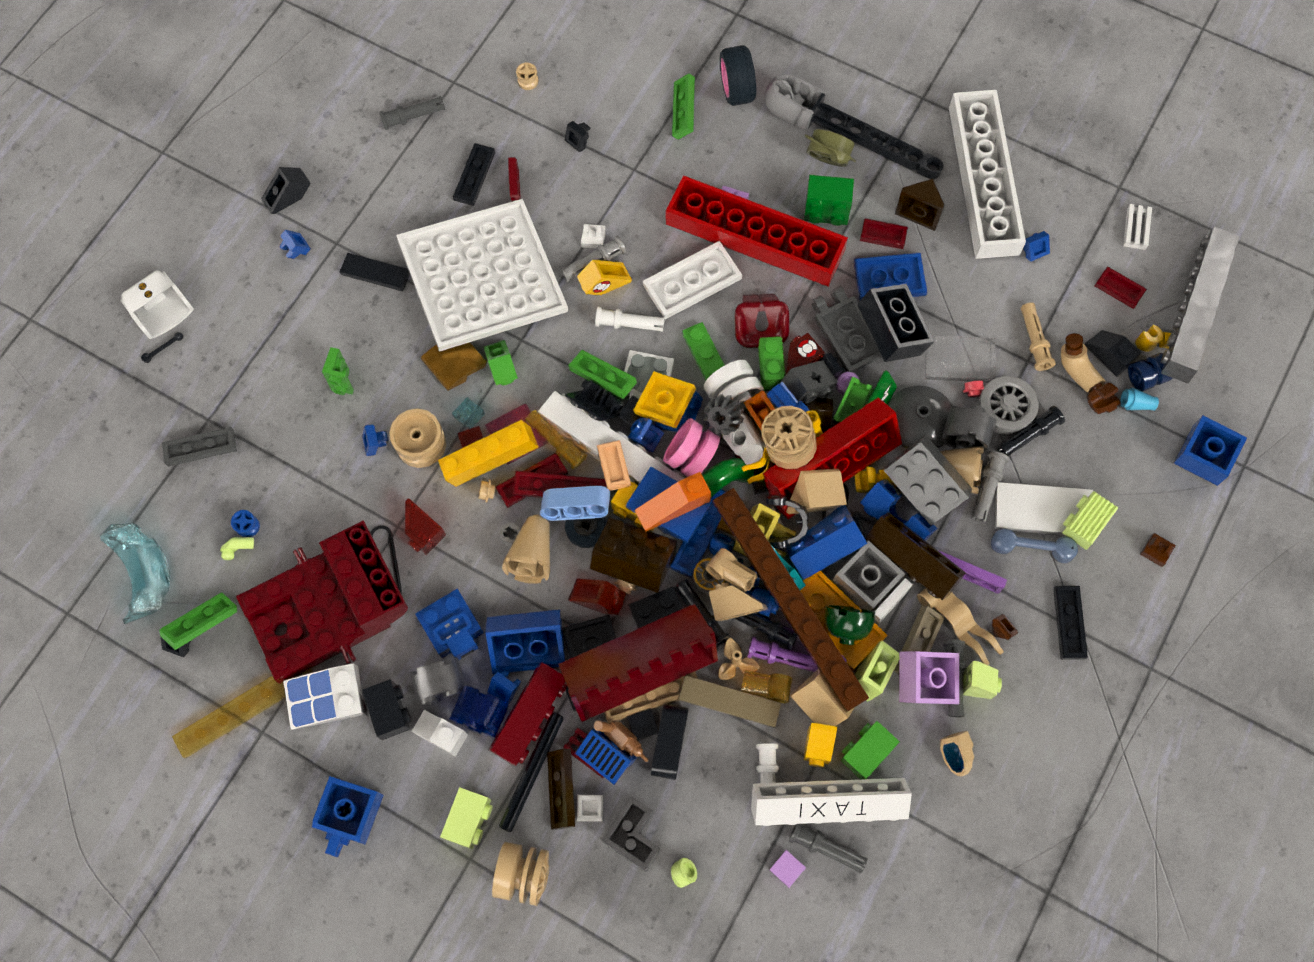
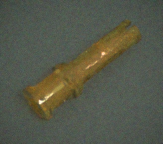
[525,410,588,470]

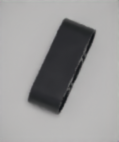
[651,703,689,780]

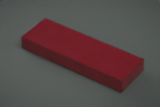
[495,453,568,508]

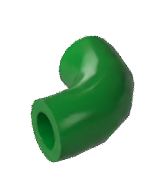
[702,458,754,498]

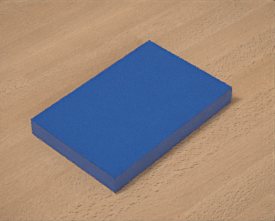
[853,253,927,301]
[626,467,712,543]

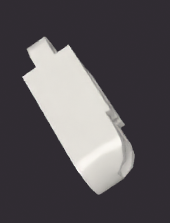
[721,412,768,468]

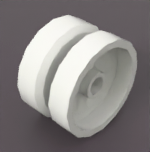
[704,360,764,409]

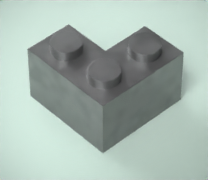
[602,796,660,872]

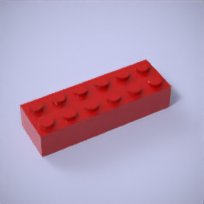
[763,397,902,519]

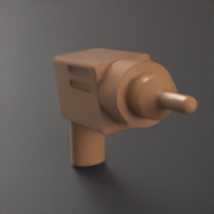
[594,720,648,762]

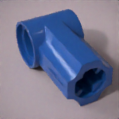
[766,382,810,412]

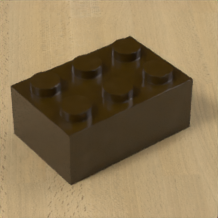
[590,517,677,593]

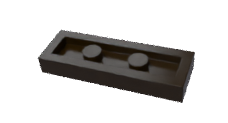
[547,749,575,830]

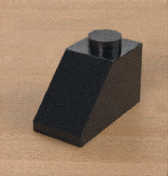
[261,167,311,214]
[1084,330,1142,377]

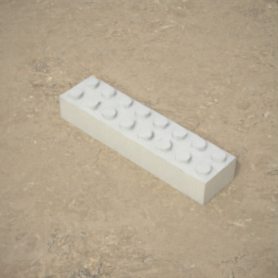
[949,90,1026,259]

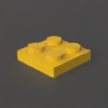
[633,371,696,428]

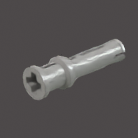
[560,235,627,282]
[971,451,1009,523]

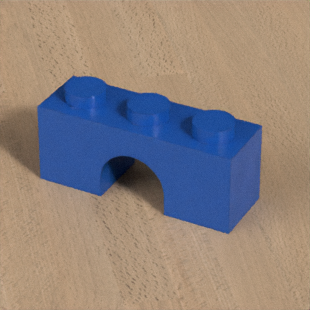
[860,479,938,541]

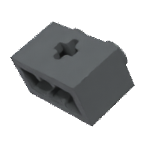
[780,360,838,403]

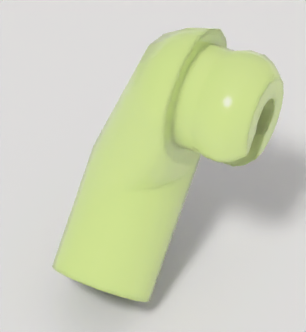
[220,537,254,560]

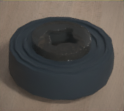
[565,517,607,548]

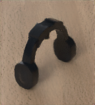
[766,495,809,548]

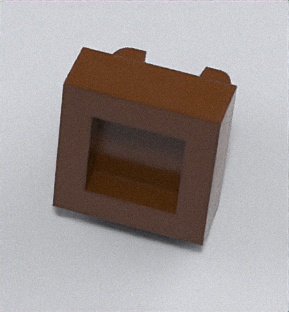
[1140,533,1176,567]

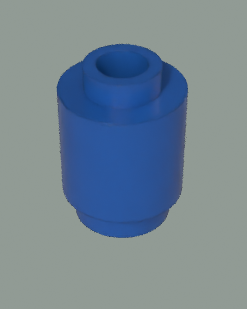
[746,586,779,617]

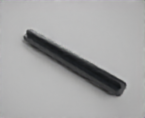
[499,712,564,832]

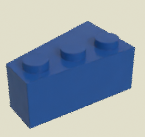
[786,505,867,580]

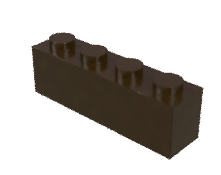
[865,512,966,600]

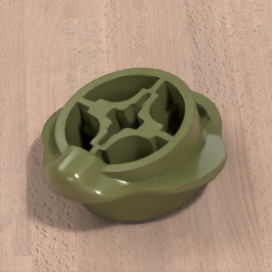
[805,129,856,167]

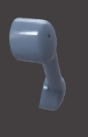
[991,528,1078,563]

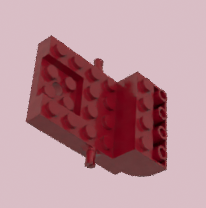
[236,520,408,684]

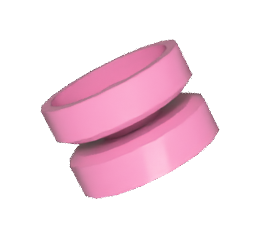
[663,418,720,477]

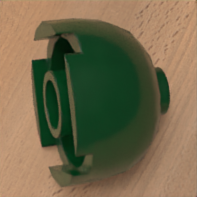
[824,605,875,645]

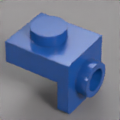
[628,418,664,452]

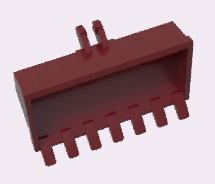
[558,604,718,722]

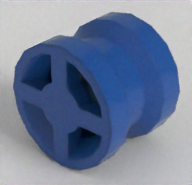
[231,510,260,537]

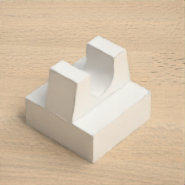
[581,224,606,249]

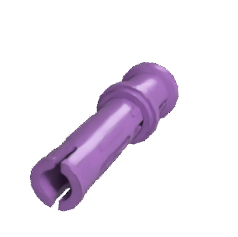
[747,636,818,672]

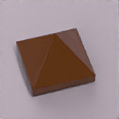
[992,614,1018,640]

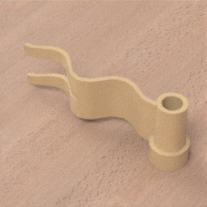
[917,589,1004,665]

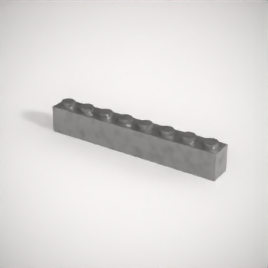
[1161,227,1240,384]

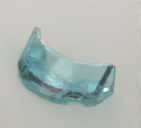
[100,523,170,624]

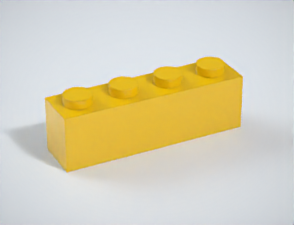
[438,420,539,487]

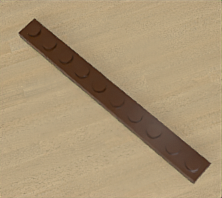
[712,488,869,712]

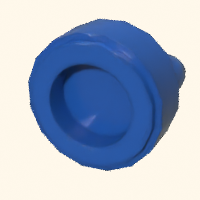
[709,533,735,556]

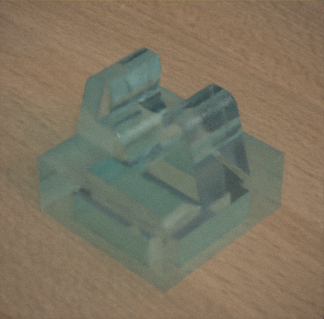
[452,397,485,430]

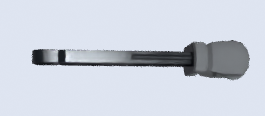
[765,74,944,179]

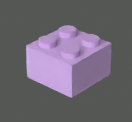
[899,651,959,704]

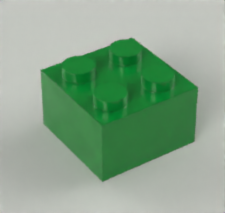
[804,175,854,226]

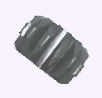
[703,394,744,435]

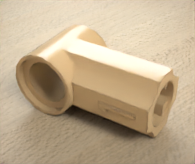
[705,548,757,592]

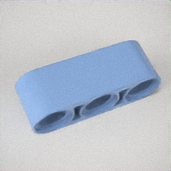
[540,486,610,521]

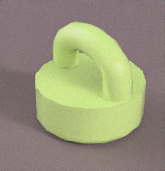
[671,858,697,888]

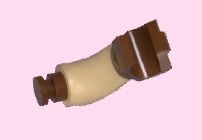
[1061,333,1121,414]

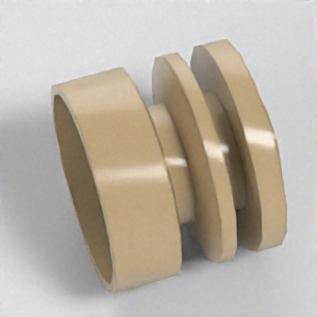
[761,406,817,469]
[492,842,550,906]

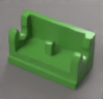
[833,377,874,424]

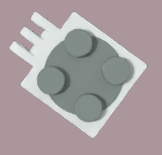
[624,350,674,399]

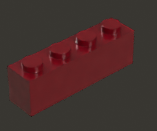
[488,662,567,766]

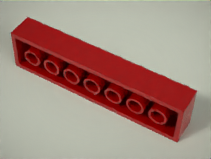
[665,175,848,287]

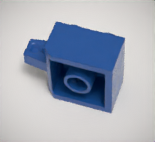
[312,776,384,857]

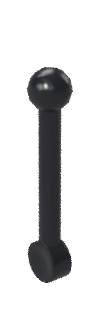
[141,332,183,363]

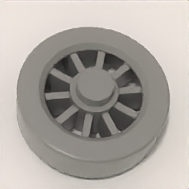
[977,376,1039,435]

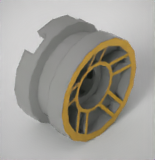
[693,558,726,594]

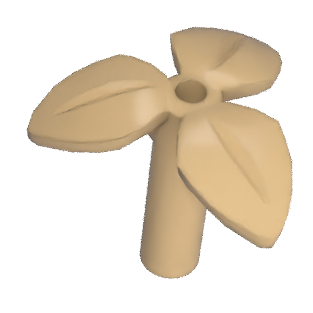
[718,638,760,680]

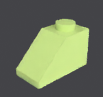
[855,640,899,702]
[963,661,1002,699]

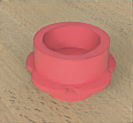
[963,381,984,397]

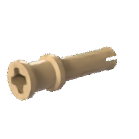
[1020,303,1056,371]

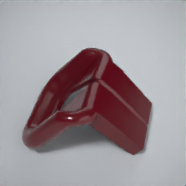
[735,294,789,348]

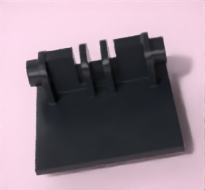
[565,379,624,421]

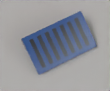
[575,728,637,785]

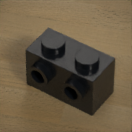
[362,679,412,740]

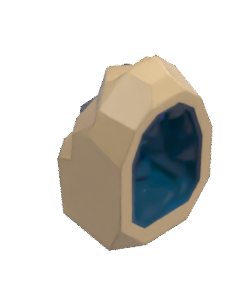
[940,731,974,777]

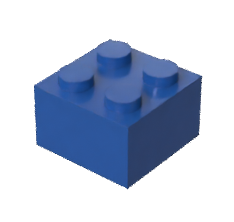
[1174,415,1247,486]

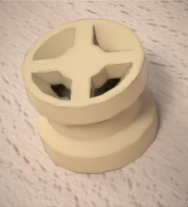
[516,62,539,90]

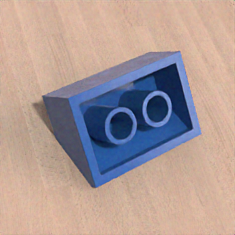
[485,609,565,674]

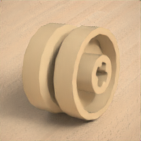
[389,408,446,468]

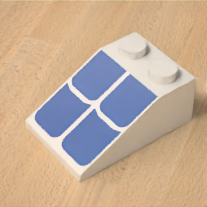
[283,663,366,730]

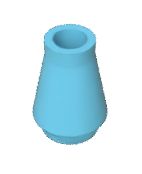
[1120,388,1159,411]

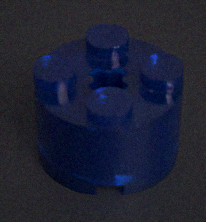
[449,686,509,738]

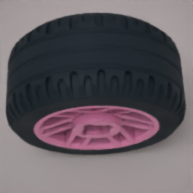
[720,45,757,106]

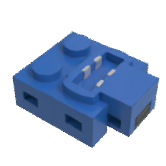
[415,588,484,660]

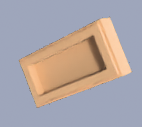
[597,440,631,491]

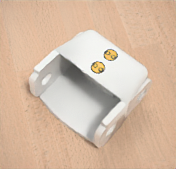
[120,270,194,339]

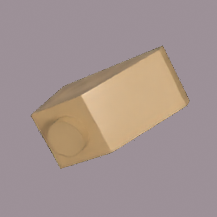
[709,583,767,621]

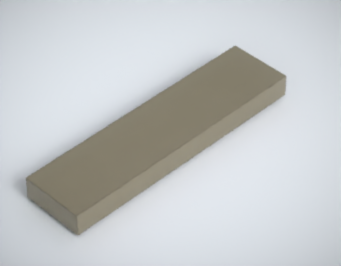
[678,675,781,728]

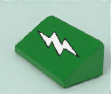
[867,370,897,405]

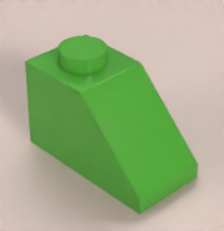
[483,340,518,385]

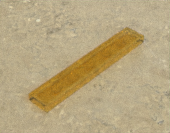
[172,668,314,759]

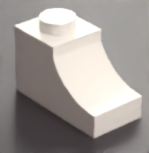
[411,710,468,757]

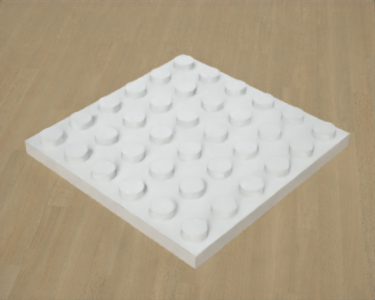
[396,199,568,351]

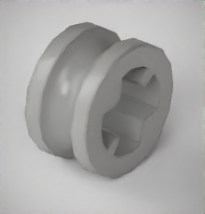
[500,523,520,547]

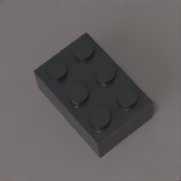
[857,284,935,362]

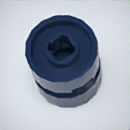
[1128,353,1173,392]

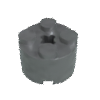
[942,405,996,453]
[410,658,466,706]

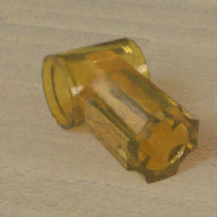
[741,670,793,704]

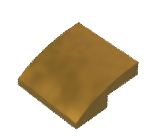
[421,342,487,391]

